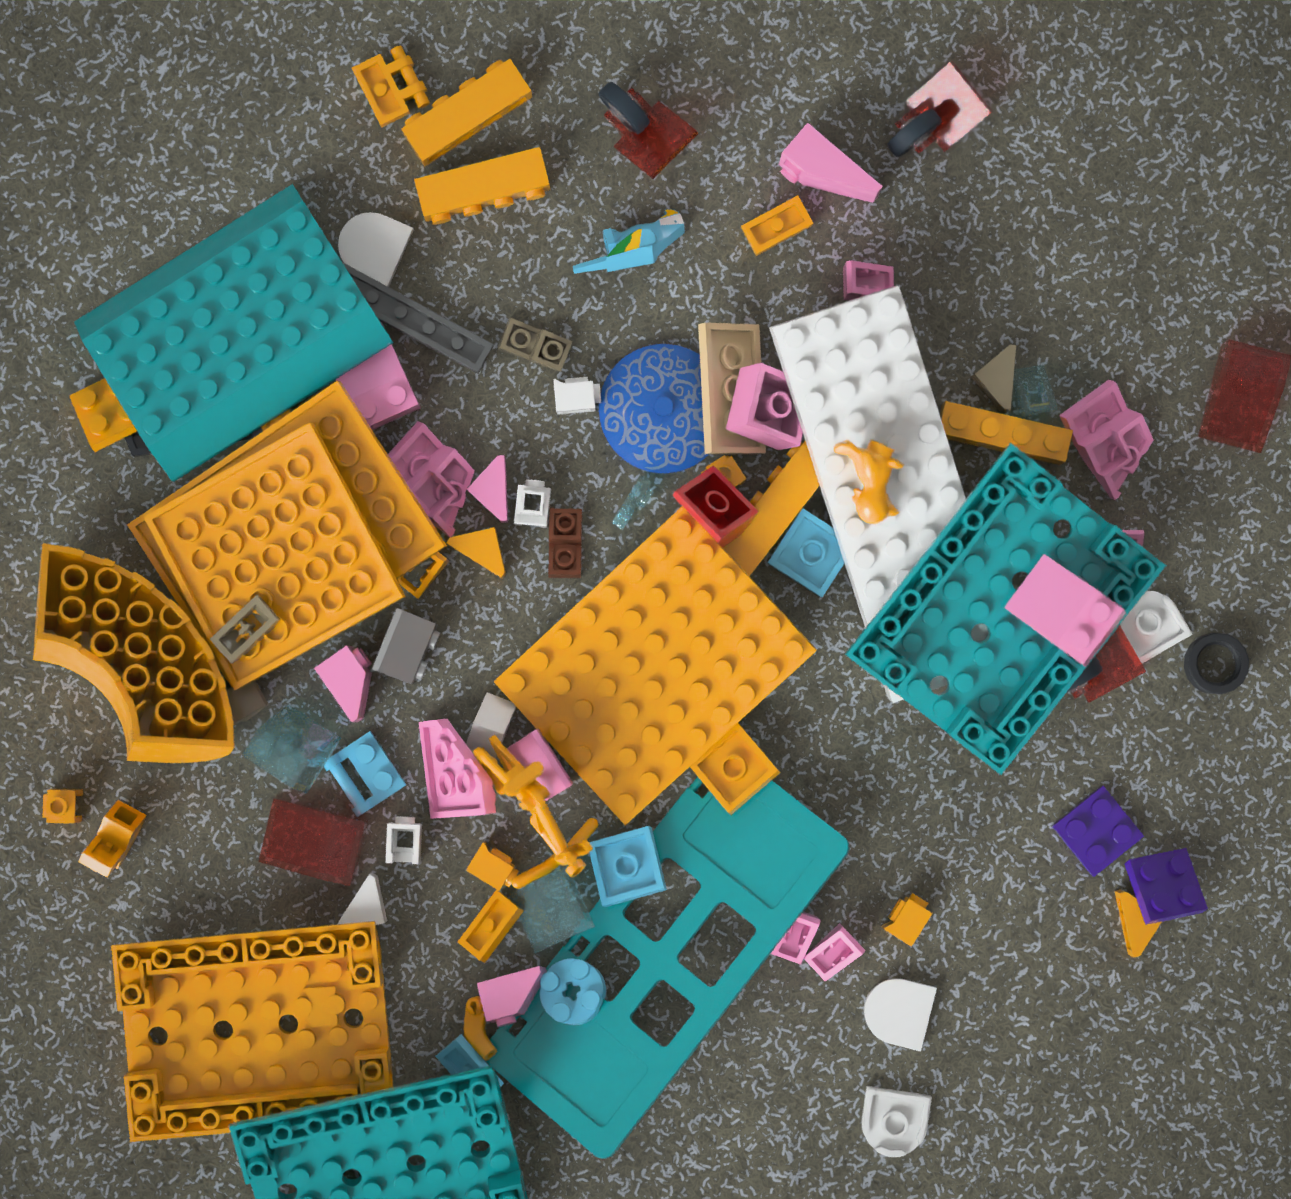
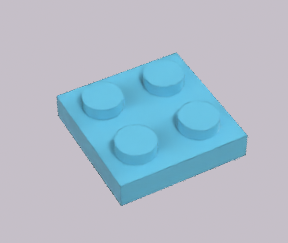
[767,508,844,598]
[589,826,667,907]

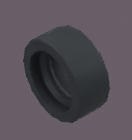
[1184,633,1249,694]

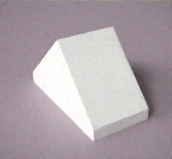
[466,692,516,758]
[337,873,387,925]

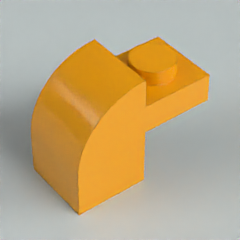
[79,800,146,878]

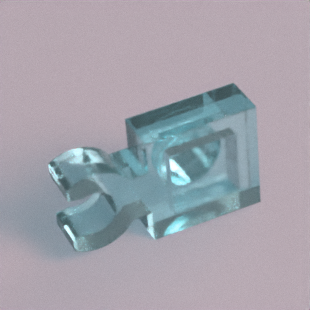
[612,475,654,530]

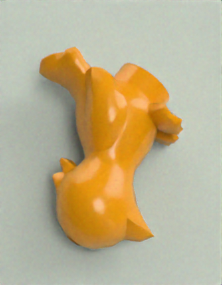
[833,439,904,524]

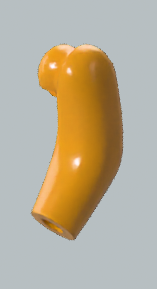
[463,996,497,1061]

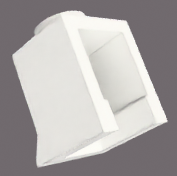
[553,377,601,415]
[514,480,551,528]
[386,816,422,864]

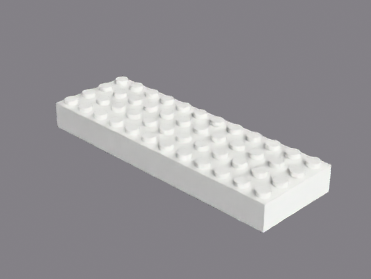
[769,286,988,703]

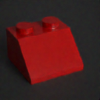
[673,465,759,548]

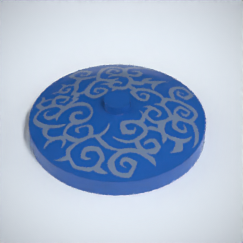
[599,344,709,474]

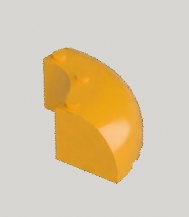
[33,543,234,763]

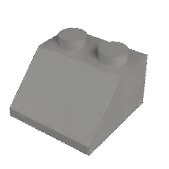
[372,608,441,684]

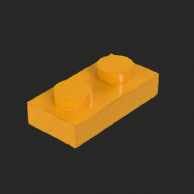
[741,196,814,256]
[458,890,524,963]

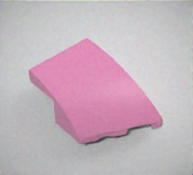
[1059,380,1153,500]
[388,421,475,537]

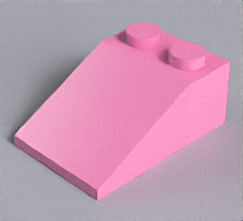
[779,123,883,203]
[336,321,421,430]
[1004,554,1126,667]

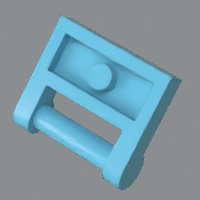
[321,731,406,817]

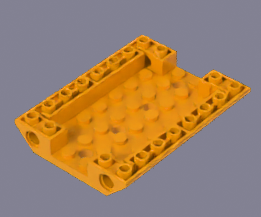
[111,921,393,1142]

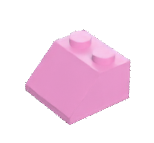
[314,646,372,722]
[506,728,573,801]

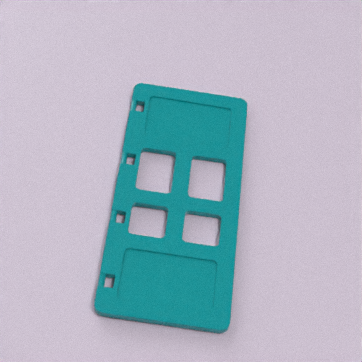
[486,776,850,1159]

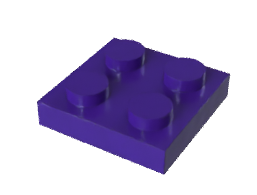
[1052,785,1144,877]
[1124,848,1208,925]

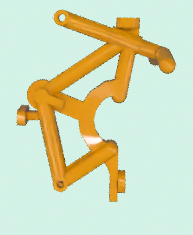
[473,735,599,889]

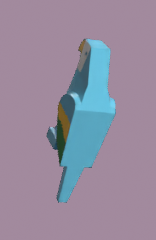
[572,209,685,274]

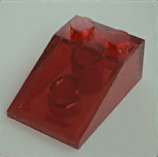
[1198,339,1291,453]
[258,798,369,886]

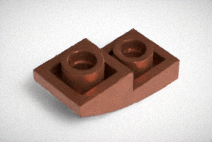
[548,508,582,578]

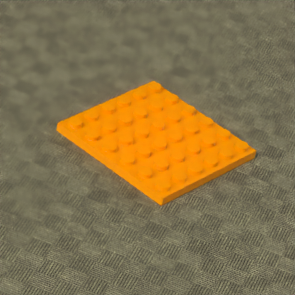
[143,422,406,690]

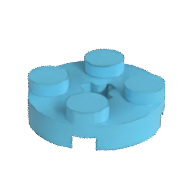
[540,958,606,1025]

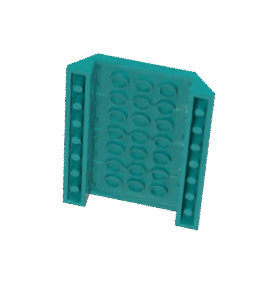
[74,184,393,482]

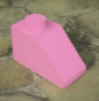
[477,966,547,1027]

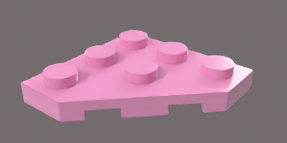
[419,719,496,819]

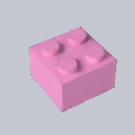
[726,363,803,450]

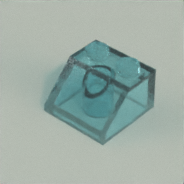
[242,704,341,793]
[509,867,595,954]

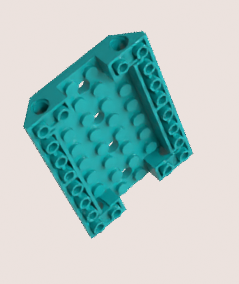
[845,443,1166,775]
[229,1066,528,1199]

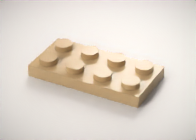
[698,323,766,455]

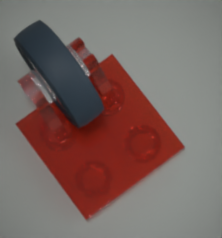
[887,61,992,157]
[598,82,699,180]
[1066,625,1146,703]

